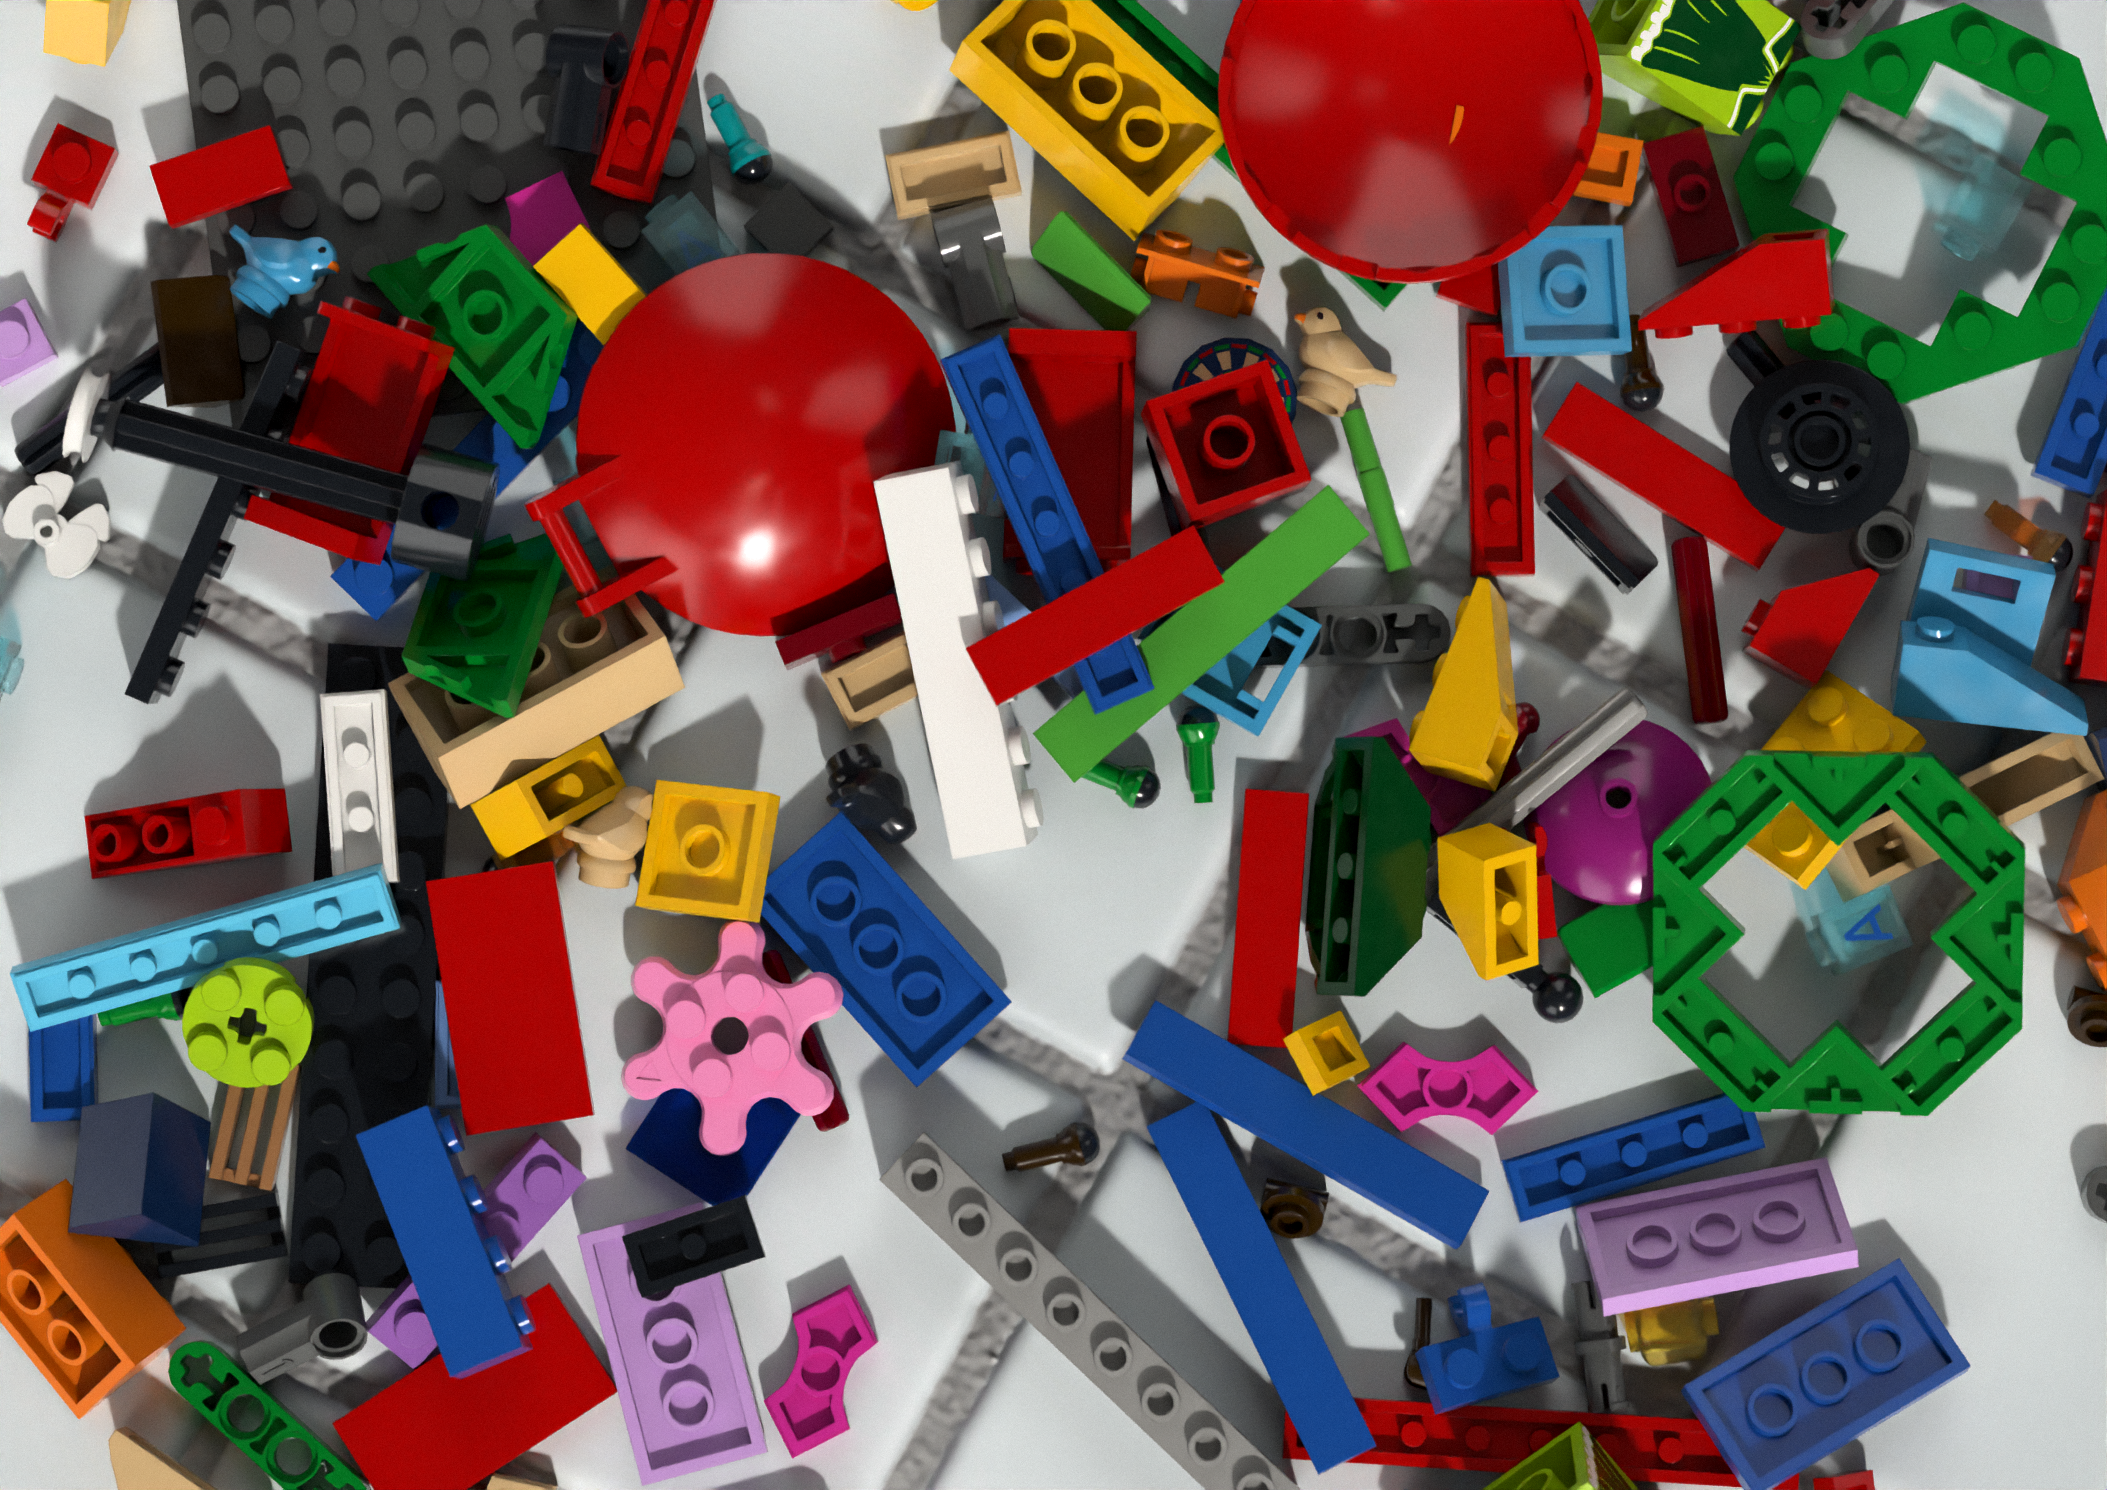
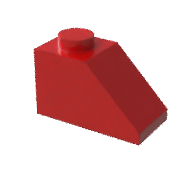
[1741,568,1880,690]

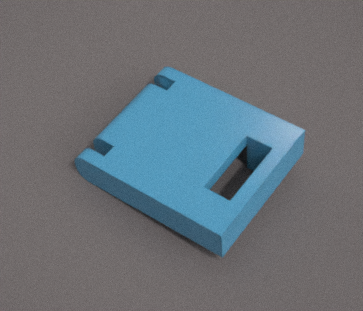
[1891,538,2056,682]
[1137,564,1322,737]

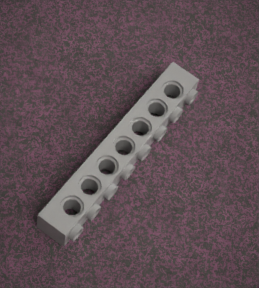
[879,1132,1300,1490]

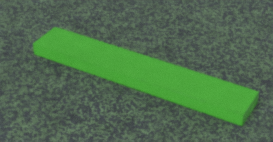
[1032,485,1370,783]

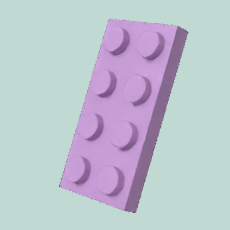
[1575,1157,1859,1316]
[577,1202,768,1486]

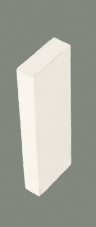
[320,689,400,883]

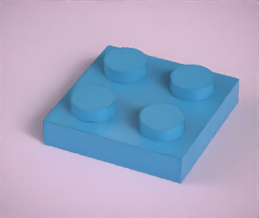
[1498,225,1632,357]

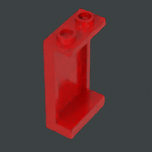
[243,296,455,565]
[1003,328,1137,576]

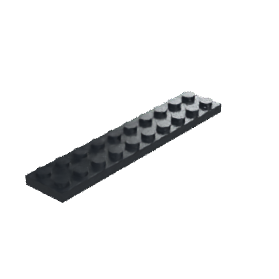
[288,643,450,1289]

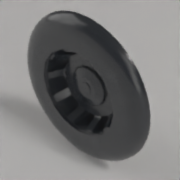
[1729,360,1910,534]

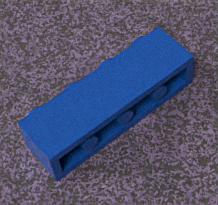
[356,1105,536,1379]

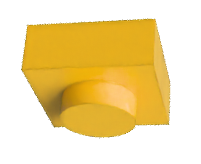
[1283,1010,1371,1096]

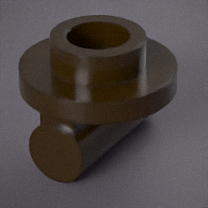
[2067,985,2107,1047]
[1260,1178,1329,1239]

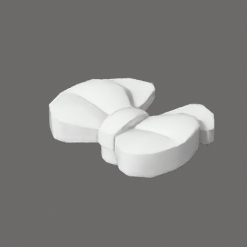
[2,471,111,579]

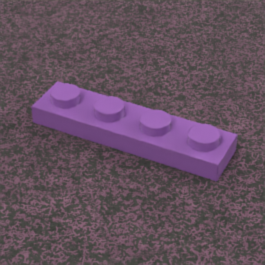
[366,1132,587,1370]

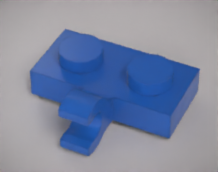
[1415,1283,1560,1415]

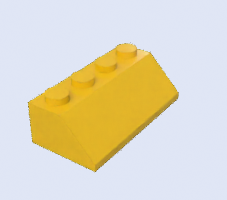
[949,0,1224,241]

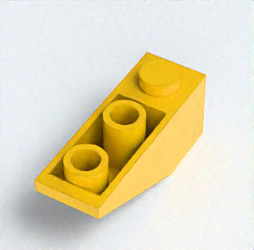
[1409,577,1518,792]

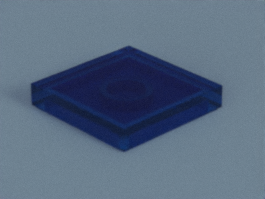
[625,1088,802,1206]

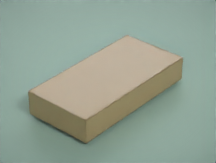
[885,130,1022,220]
[821,630,918,731]

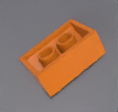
[0,1179,187,1419]

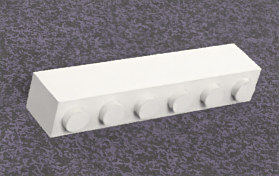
[874,460,1044,859]

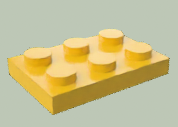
[1744,670,1927,891]

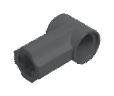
[930,197,1019,333]
[1849,448,1932,576]
[236,1273,368,1385]

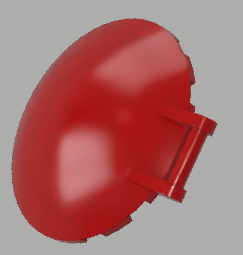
[1218,0,1603,284]
[524,253,956,637]

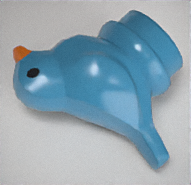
[229,224,340,319]

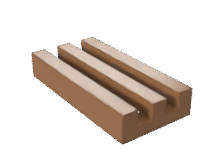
[209,1065,302,1191]

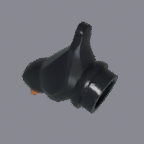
[825,743,917,845]

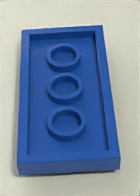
[761,812,1012,1088]
[1681,1258,1971,1490]

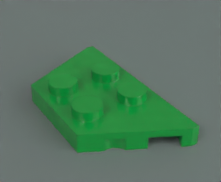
[367,224,578,449]
[401,516,569,718]

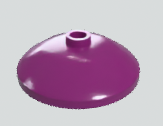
[1523,720,1712,906]

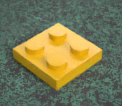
[635,780,780,923]

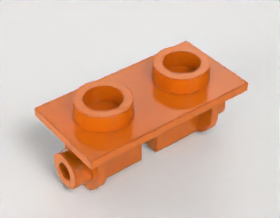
[1130,229,1265,319]

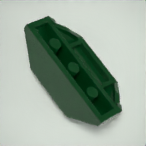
[1305,736,1432,997]

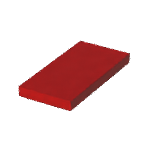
[426,861,595,1136]
[332,1282,618,1490]

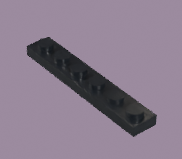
[124,340,312,704]

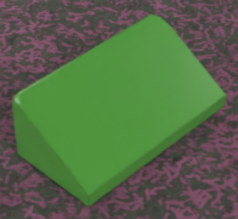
[1031,210,1151,331]

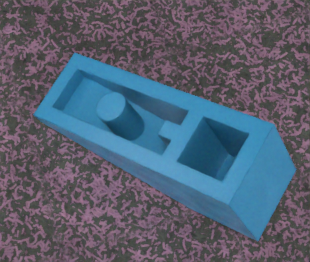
[1890,616,2089,736]

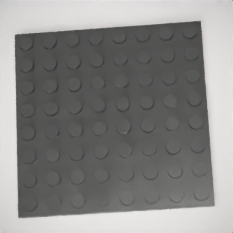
[177,0,722,438]

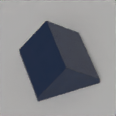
[68,1092,211,1247]

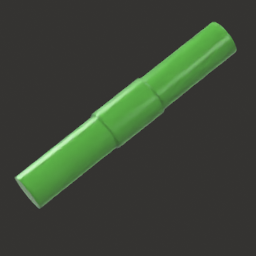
[1340,408,1412,573]

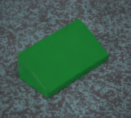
[1557,900,1653,998]

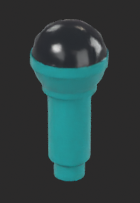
[707,94,773,185]

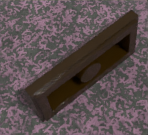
[150,275,245,408]

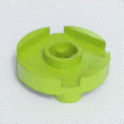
[182,957,314,1088]

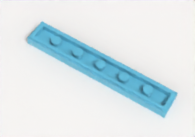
[10,863,402,1032]

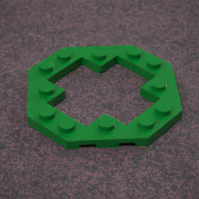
[1733,2,2107,405]
[1652,750,2025,1116]

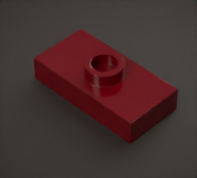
[1642,126,1740,268]
[775,593,903,671]

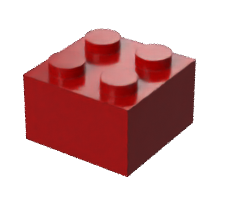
[1141,359,1312,530]

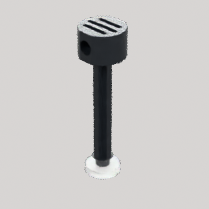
[63,365,500,582]

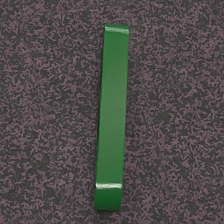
[168,1340,371,1490]

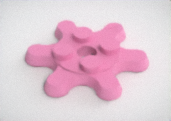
[621,919,844,1156]

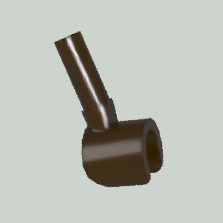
[1404,1298,1432,1391]

